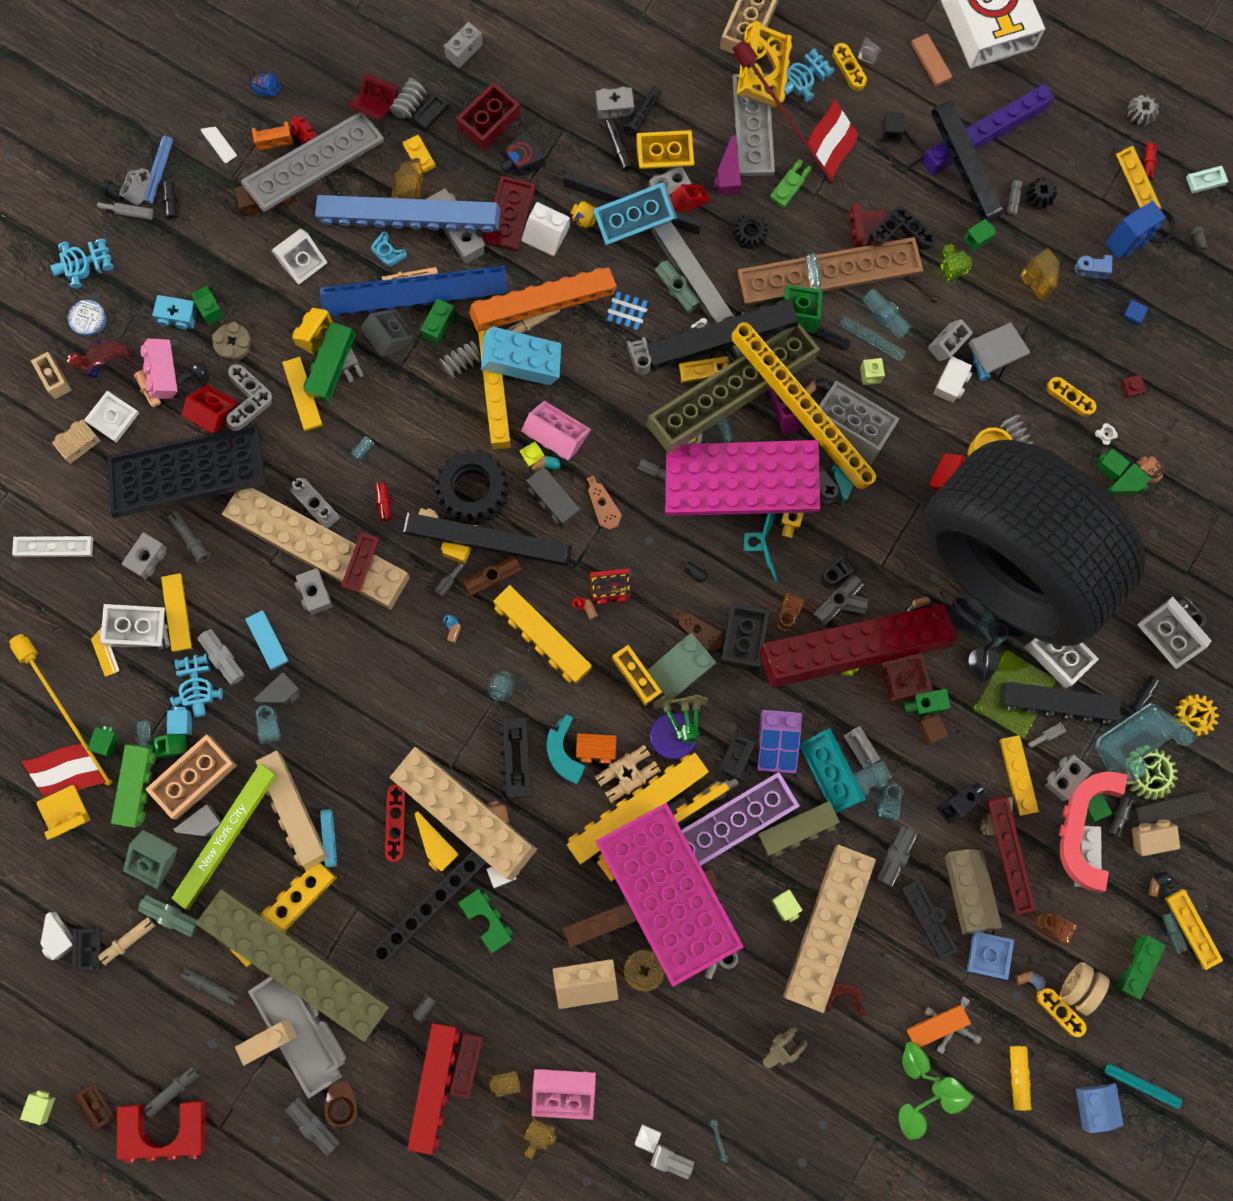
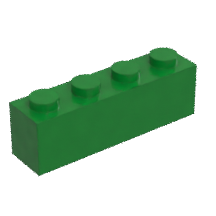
[303,322,356,403]

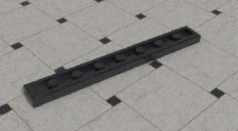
[563,172,702,235]

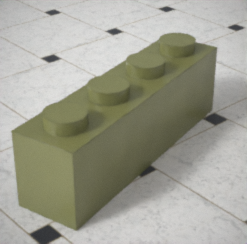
[757,801,840,858]

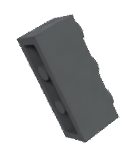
[526,467,580,527]

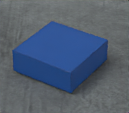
[1123,300,1148,325]

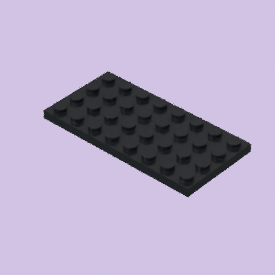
[108,424,266,519]

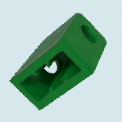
[904,689,951,717]

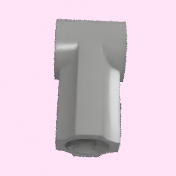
[650,1145,694,1179]

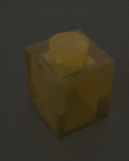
[489,1069,521,1097]

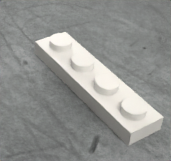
[12,536,93,557]

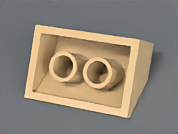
[553,959,618,1009]

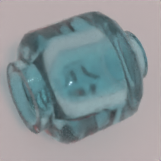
[487,671,515,701]

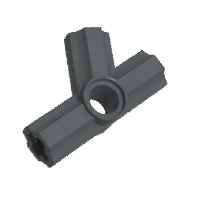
[813,574,868,627]

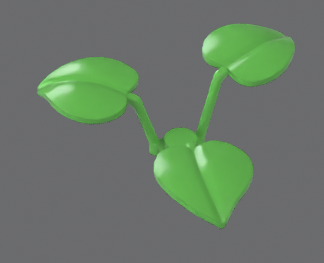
[899,1041,974,1140]

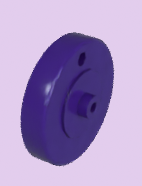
[650,713,696,760]

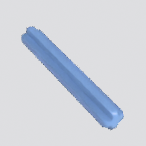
[143,136,173,204]

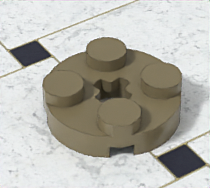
[212,322,251,361]

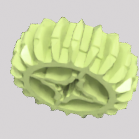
[1123,747,1178,800]

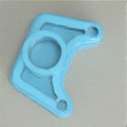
[371,232,407,267]

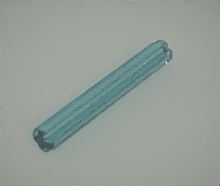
[839,316,906,361]

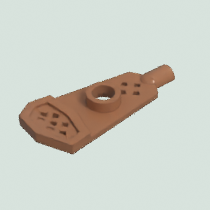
[587,476,622,530]

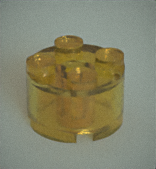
[623,950,664,992]

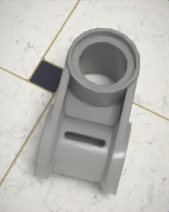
[120,168,151,206]
[626,337,651,375]

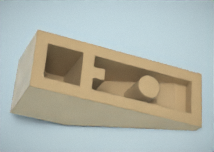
[235,1018,298,1066]

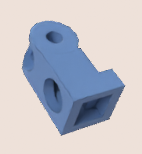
[1074,255,1113,279]

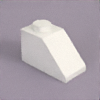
[40,912,73,960]

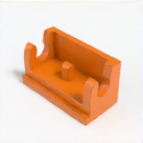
[252,121,293,151]

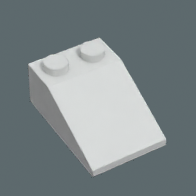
[100,604,165,647]

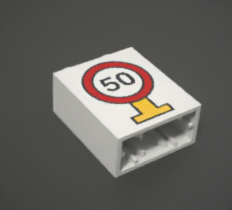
[941,0,1045,69]

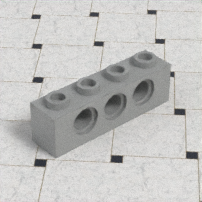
[427,188,485,264]

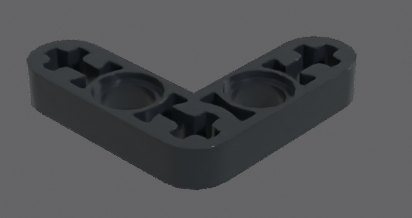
[869,207,936,250]

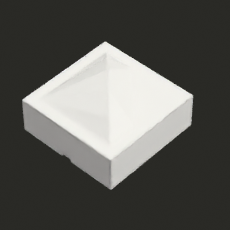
[635,1124,661,1153]

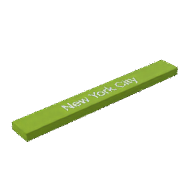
[172,764,277,910]

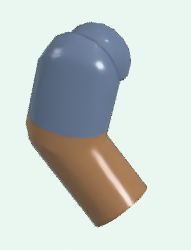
[1015,971,1046,991]

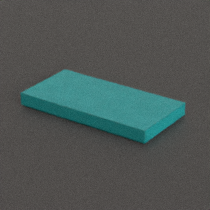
[799,728,866,814]

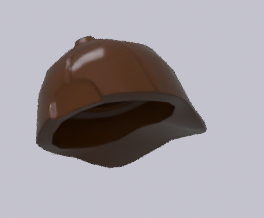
[325,1081,357,1127]

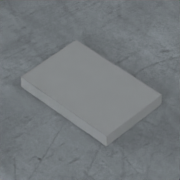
[968,322,1031,374]

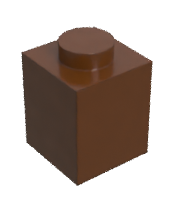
[918,714,949,745]

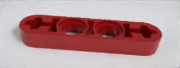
[385,784,406,862]

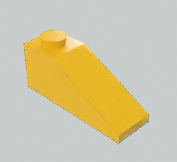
[415,811,460,872]

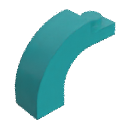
[547,714,585,785]

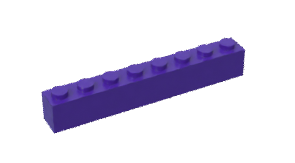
[922,84,1055,175]

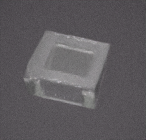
[858,37,880,64]

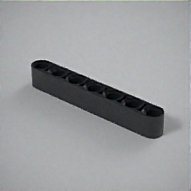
[931,100,1003,222]

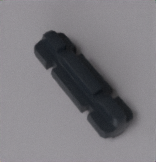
[815,327,851,350]

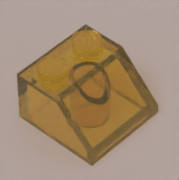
[392,158,424,199]

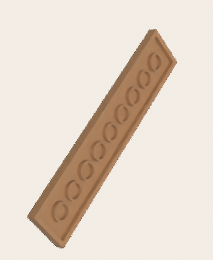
[737,237,923,306]

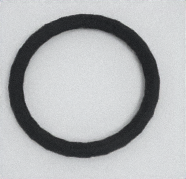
[1149,208,1176,242]

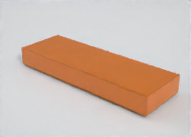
[906,1004,971,1047]

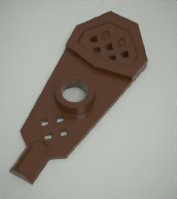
[672,609,723,652]

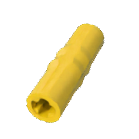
[1010,1046,1031,1110]

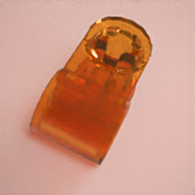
[776,592,805,631]
[1038,912,1080,946]

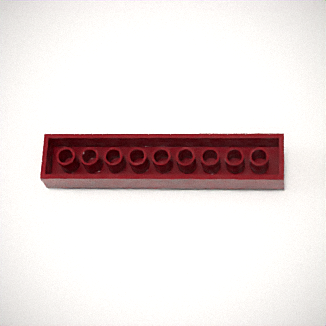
[759,604,958,688]

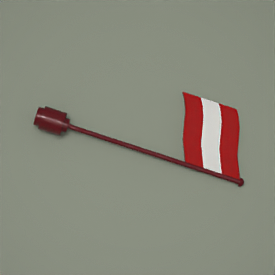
[732,40,858,183]

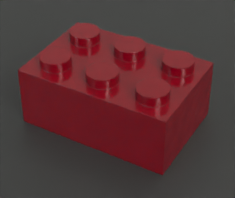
[456,82,521,151]

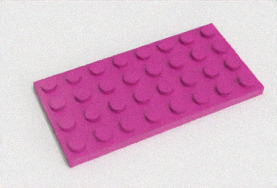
[665,440,820,516]
[596,803,744,987]

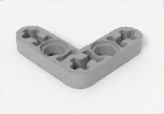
[227,364,272,431]

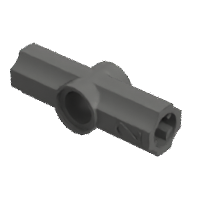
[876,826,917,887]
[285,1097,341,1156]

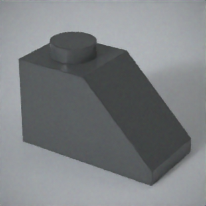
[254,672,302,705]

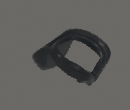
[176,363,210,399]

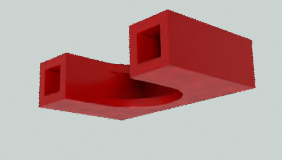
[117,1100,206,1163]

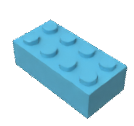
[593,182,677,245]
[481,326,561,385]

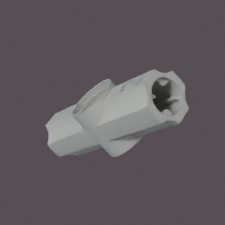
[197,629,245,685]

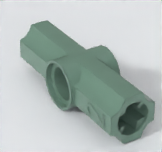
[655,260,701,313]
[138,895,200,937]

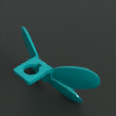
[744,513,778,583]

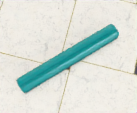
[1105,1064,1183,1109]

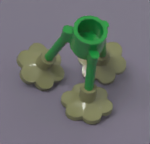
[653,694,708,743]

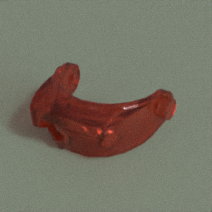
[825,983,865,1017]

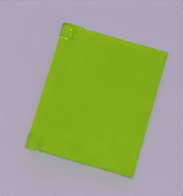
[974,650,1056,739]

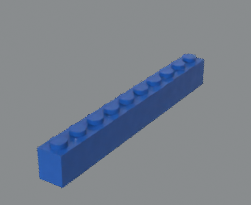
[320,266,508,317]

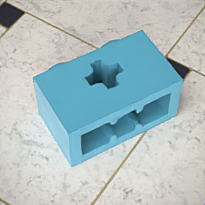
[152,295,198,330]

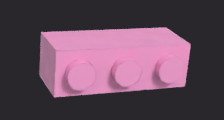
[140,338,177,399]

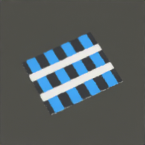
[605,291,650,331]

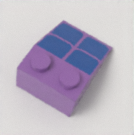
[757,710,802,774]

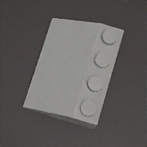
[813,381,900,464]

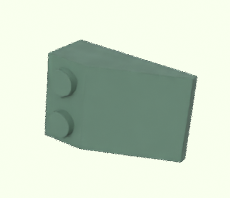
[647,633,716,698]

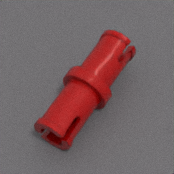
[1142,142,1158,181]
[374,482,393,522]

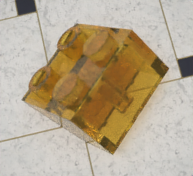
[1021,248,1059,302]

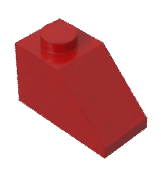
[669,184,711,213]

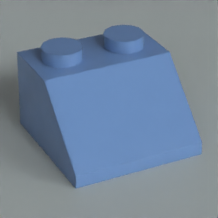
[1075,1083,1123,1133]

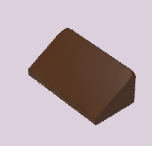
[73,1083,115,1132]

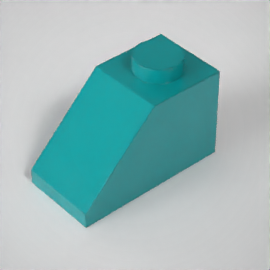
[831,462,855,505]

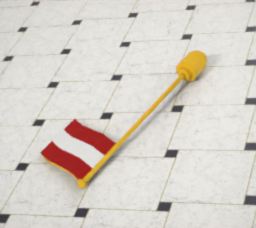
[9,634,112,798]

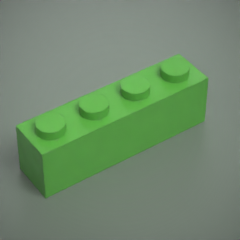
[111,743,156,828]

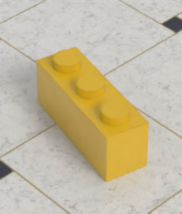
[612,645,662,706]

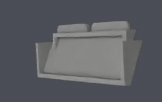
[248,976,346,1099]

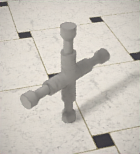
[924,997,982,1054]

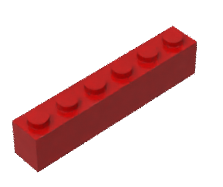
[407,1022,460,1155]

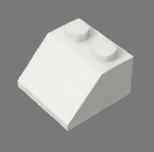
[521,202,570,257]
[271,229,328,285]

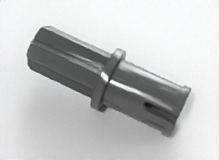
[638,459,666,481]

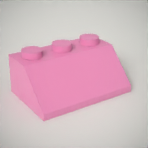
[521,401,591,460]
[532,1069,596,1120]

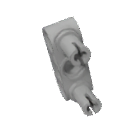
[289,478,340,529]

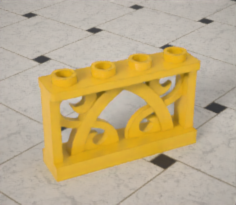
[737,20,792,108]

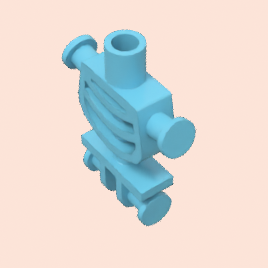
[784,48,835,102]
[51,239,114,288]
[170,653,223,717]

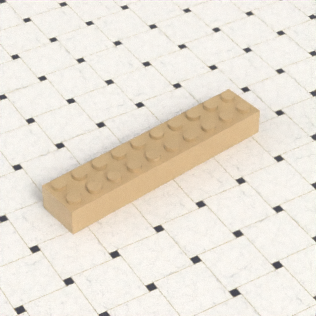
[222,488,410,610]

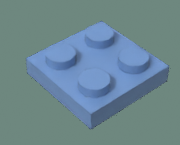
[967,932,1014,980]

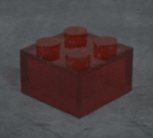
[880,653,933,702]

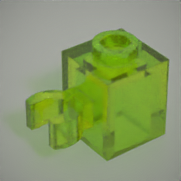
[941,244,972,281]

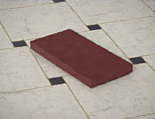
[483,176,536,252]

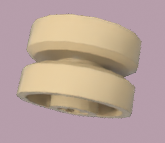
[1059,962,1110,1015]

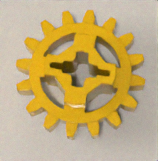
[1174,694,1219,737]

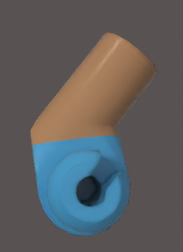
[443,615,461,644]

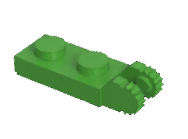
[769,160,812,208]

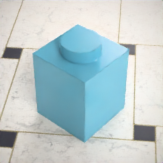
[167,707,192,736]

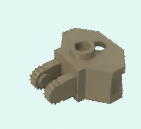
[763,1027,808,1068]

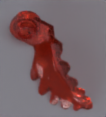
[66,339,134,371]

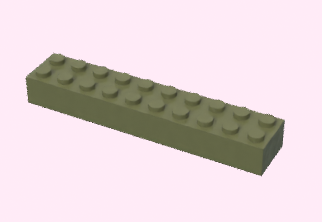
[646,323,820,454]
[196,887,389,1042]

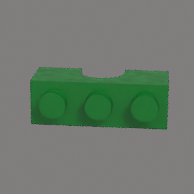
[458,889,513,954]
[1115,936,1166,1000]

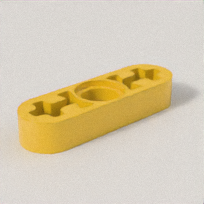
[832,43,867,91]
[1046,377,1096,417]
[1036,988,1086,1037]

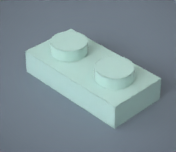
[1186,166,1228,194]

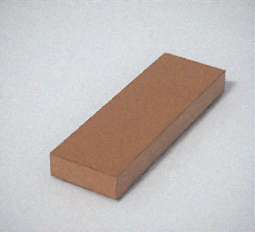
[911,33,953,87]

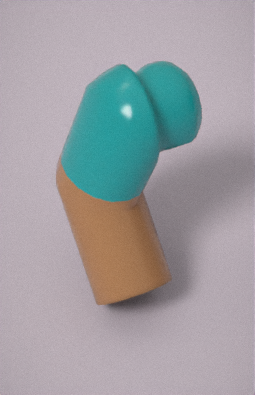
[531,456,560,472]

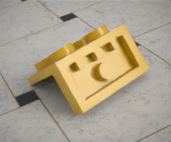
[37,785,91,840]

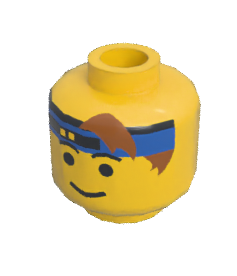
[570,201,596,229]

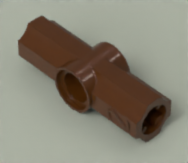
[463,556,522,597]

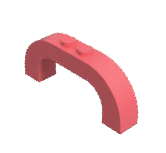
[1059,772,1128,894]

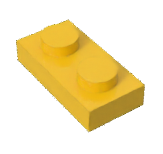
[402,135,436,175]

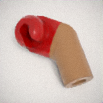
[572,597,598,620]

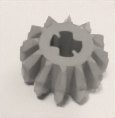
[1127,94,1159,127]

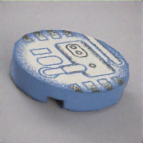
[67,300,107,337]

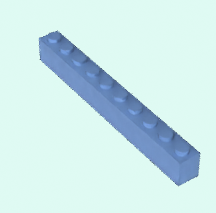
[315,195,501,233]

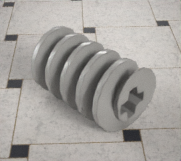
[390,78,427,119]
[439,340,480,378]
[1000,414,1034,444]

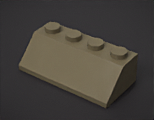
[944,849,1002,935]

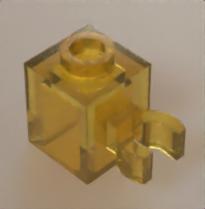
[524,1117,557,1159]

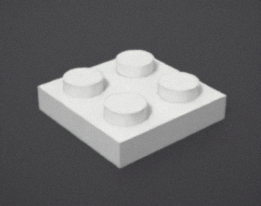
[84,391,139,443]

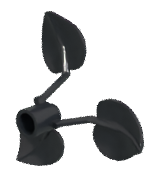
[952,597,1025,682]

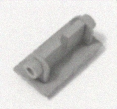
[844,726,880,769]

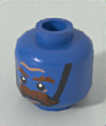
[252,73,280,97]

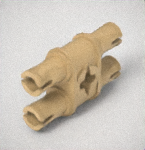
[594,745,661,804]

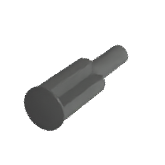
[434,563,464,597]

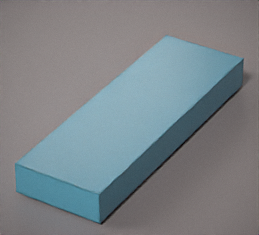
[245,610,289,670]

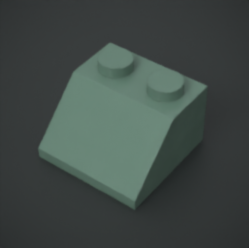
[123,830,178,889]

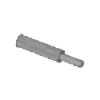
[97,202,153,220]

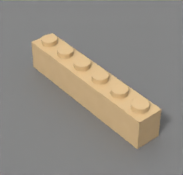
[255,750,328,869]

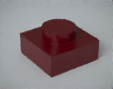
[1121,375,1147,398]

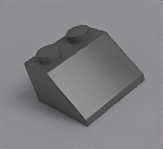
[360,309,417,357]

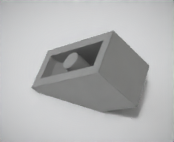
[174,804,222,837]

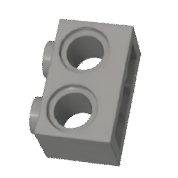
[649,167,692,195]
[1045,755,1092,801]

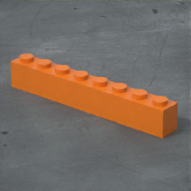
[469,267,617,332]

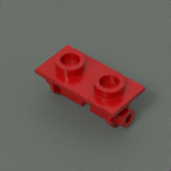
[290,115,318,145]

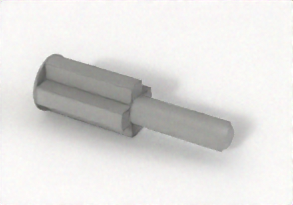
[1028,722,1066,748]

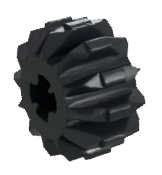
[1026,177,1058,210]

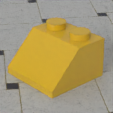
[292,308,332,355]

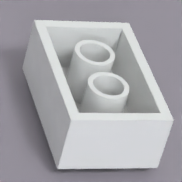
[1138,596,1212,669]
[1024,638,1099,688]

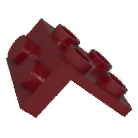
[349,73,399,120]
[848,204,890,247]

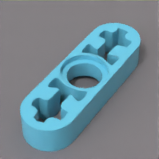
[321,809,337,868]

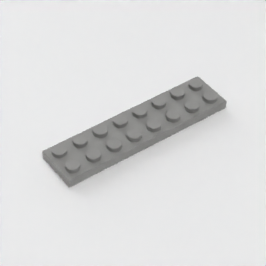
[241,112,384,212]

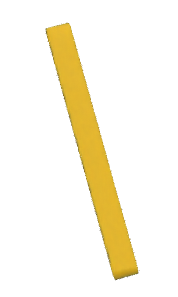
[731,322,876,490]

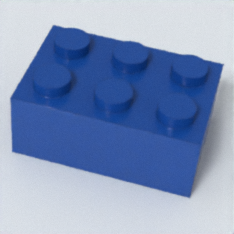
[1105,200,1166,260]

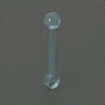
[710,1119,729,1163]

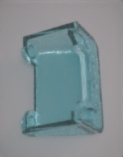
[1096,704,1197,782]

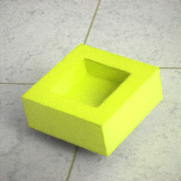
[519,441,545,468]

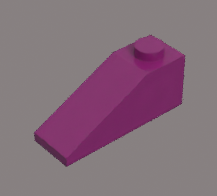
[714,135,741,195]
[768,388,801,435]

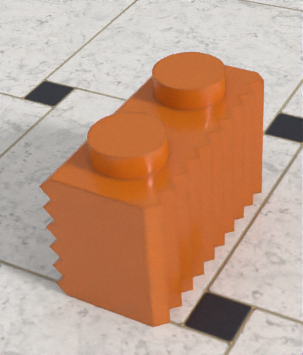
[576,734,616,764]

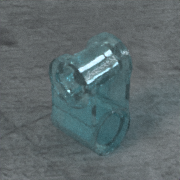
[256,705,281,745]
[877,783,903,822]

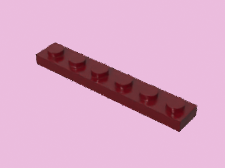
[987,796,1036,915]

